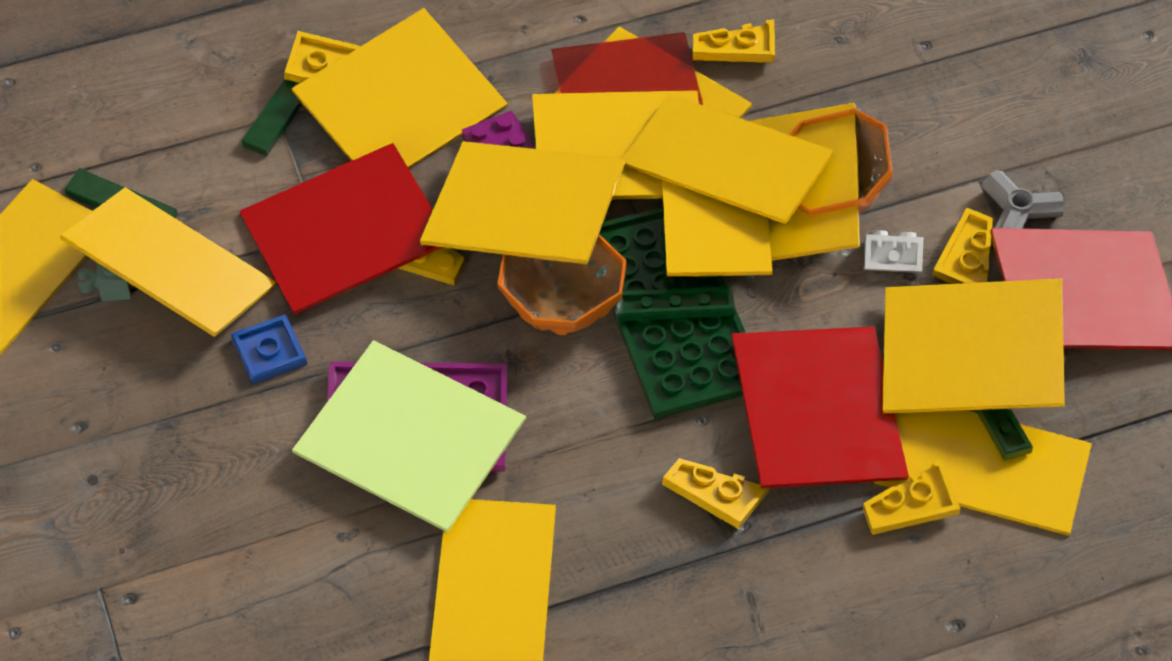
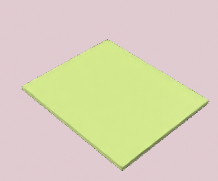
[292,340,526,533]

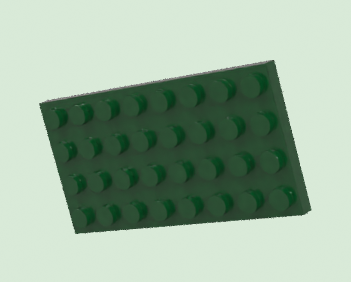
[592,207,746,419]

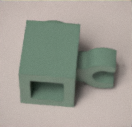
[78,263,131,301]

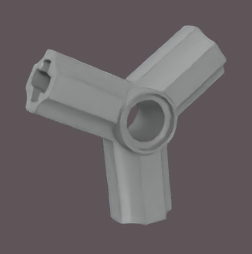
[982,170,1064,229]

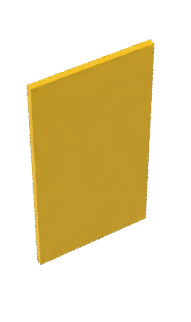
[622,94,834,224]
[0,179,92,356]
[662,180,772,276]
[60,187,277,337]
[874,410,1092,536]
[429,499,556,661]

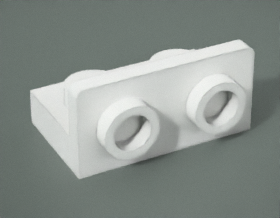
[864,230,924,273]

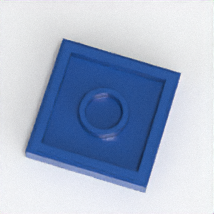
[231,314,307,384]

